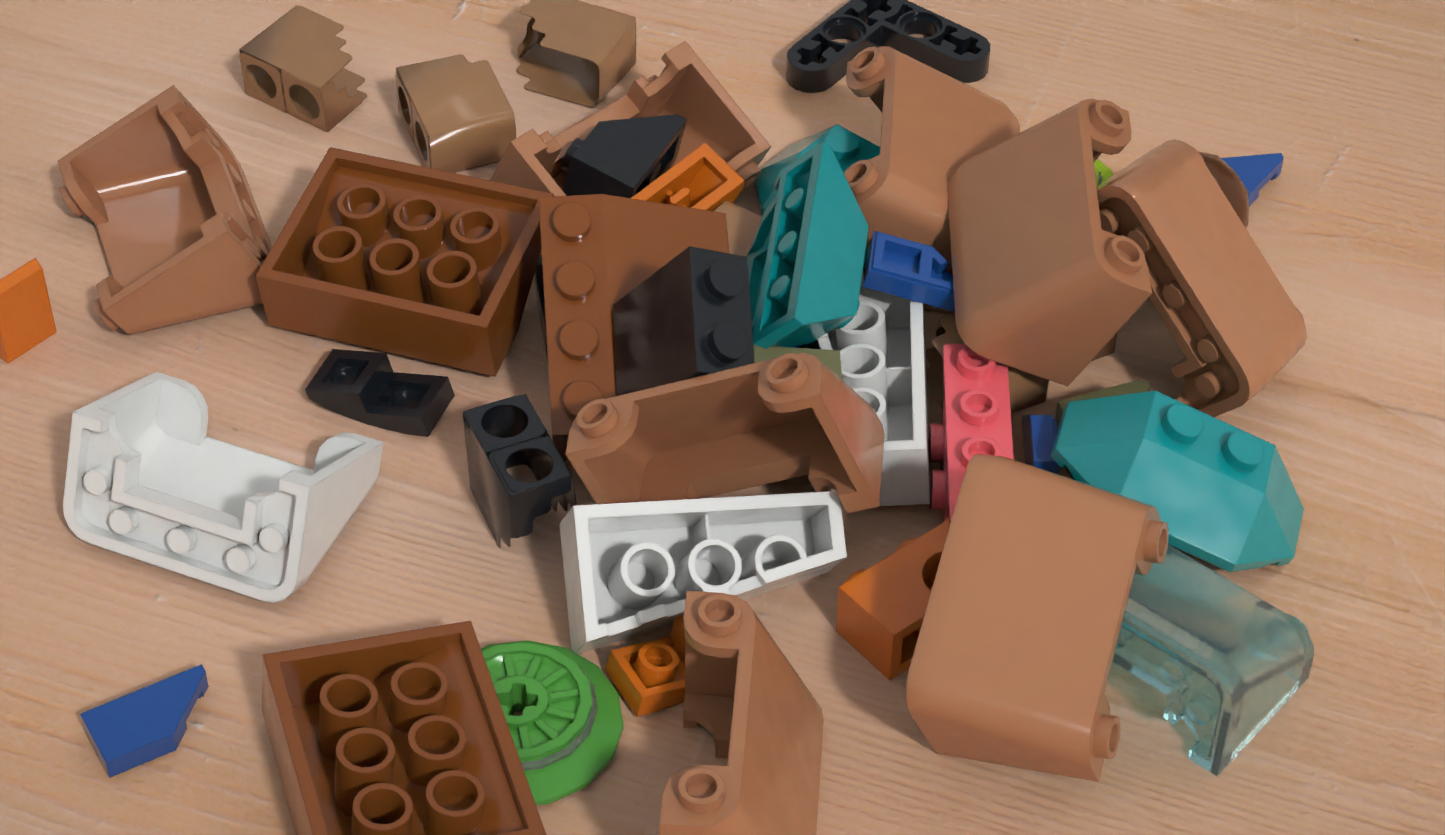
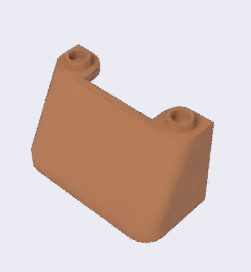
[490,41,771,196]
[844,46,1020,276]
[57,85,272,335]
[947,99,1152,387]
[1097,139,1307,417]
[565,353,885,514]
[906,454,1169,782]
[659,590,824,835]

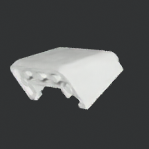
[63,372,384,603]

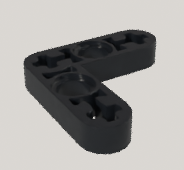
[786,0,990,93]

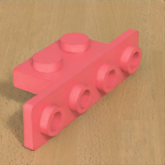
[929,343,1014,527]

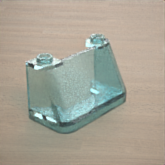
[1112,545,1314,776]

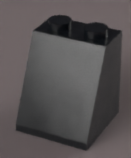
[613,246,754,396]

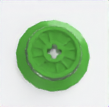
[481,640,624,806]

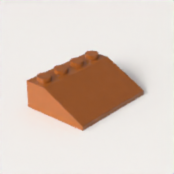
[256,147,554,377]
[539,194,729,461]
[262,621,546,835]

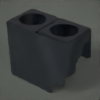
[463,394,577,548]

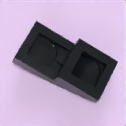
[305,349,455,437]

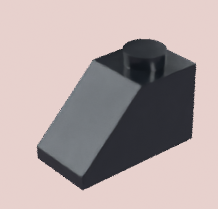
[562,114,687,198]

